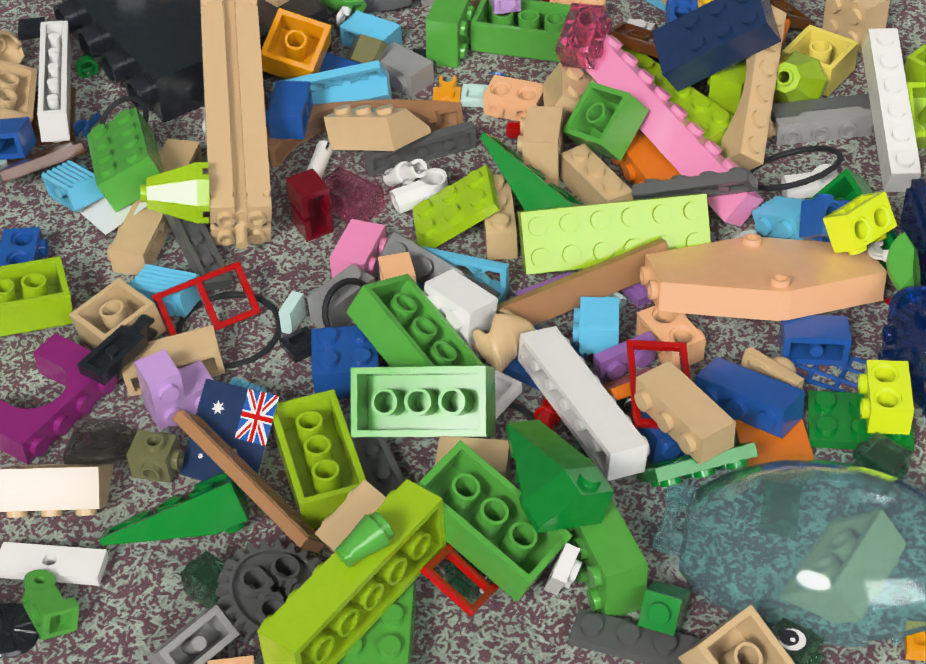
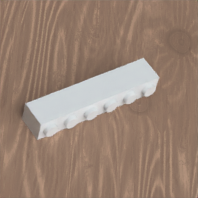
[37,21,71,143]
[862,28,921,192]
[518,326,650,481]

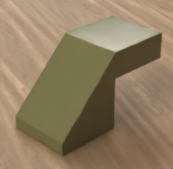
[346,34,387,64]

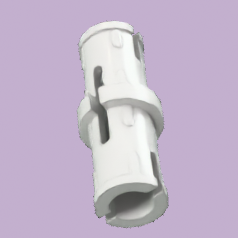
[383,159,427,187]

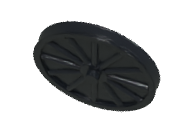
[0,603,39,658]

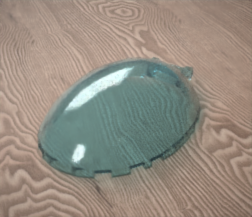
[652,460,926,646]

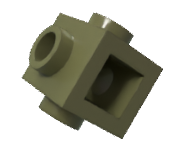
[126,430,184,483]

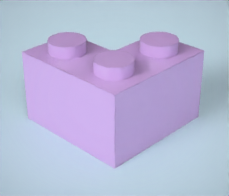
[134,349,213,430]

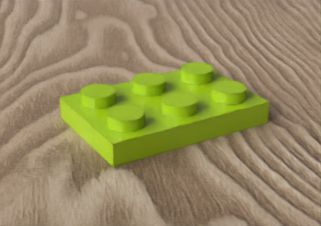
[412,165,500,248]

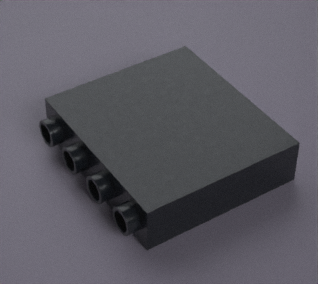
[53,0,332,123]

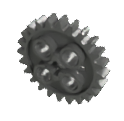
[215,539,319,650]

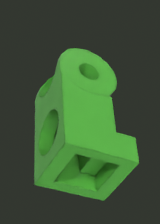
[22,569,79,640]

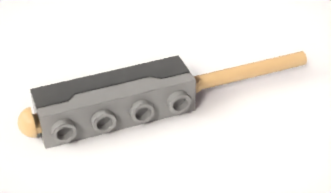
[767,94,875,146]

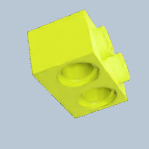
[823,191,897,255]
[858,360,914,435]

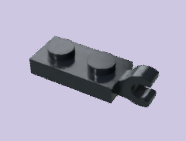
[77,314,158,385]

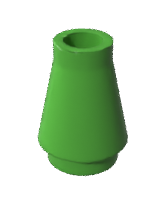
[335,512,395,568]

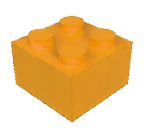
[261,8,331,79]

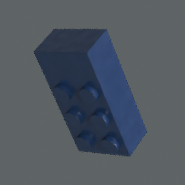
[652,0,781,91]

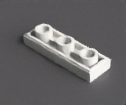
[0,542,109,586]

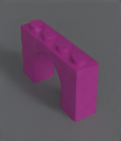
[0,333,118,465]

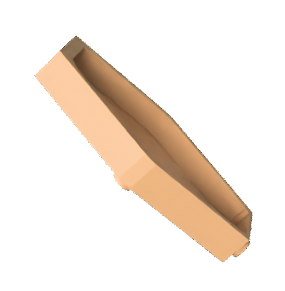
[640,234,887,321]

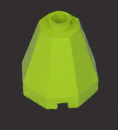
[773,51,828,104]
[140,162,210,224]

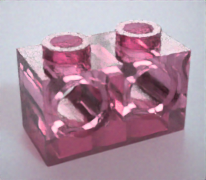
[555,3,612,70]
[322,166,385,223]

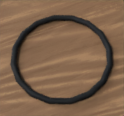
[749,145,844,191]
[176,292,281,368]

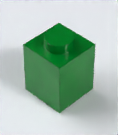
[637,580,691,636]

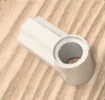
[781,164,839,199]
[389,168,448,214]

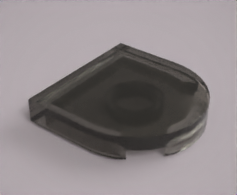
[63,419,137,465]

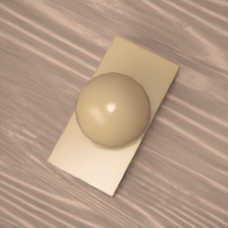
[741,347,805,389]

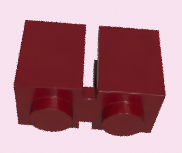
[286,168,334,242]

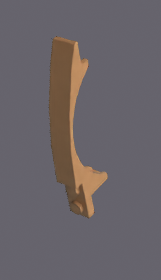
[266,99,463,168]

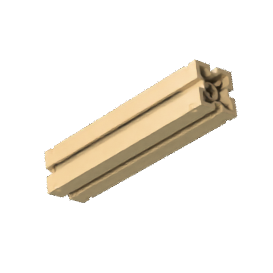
[200,0,272,249]

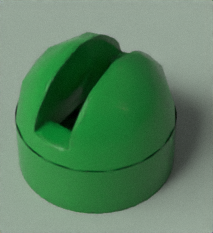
[75,55,98,78]

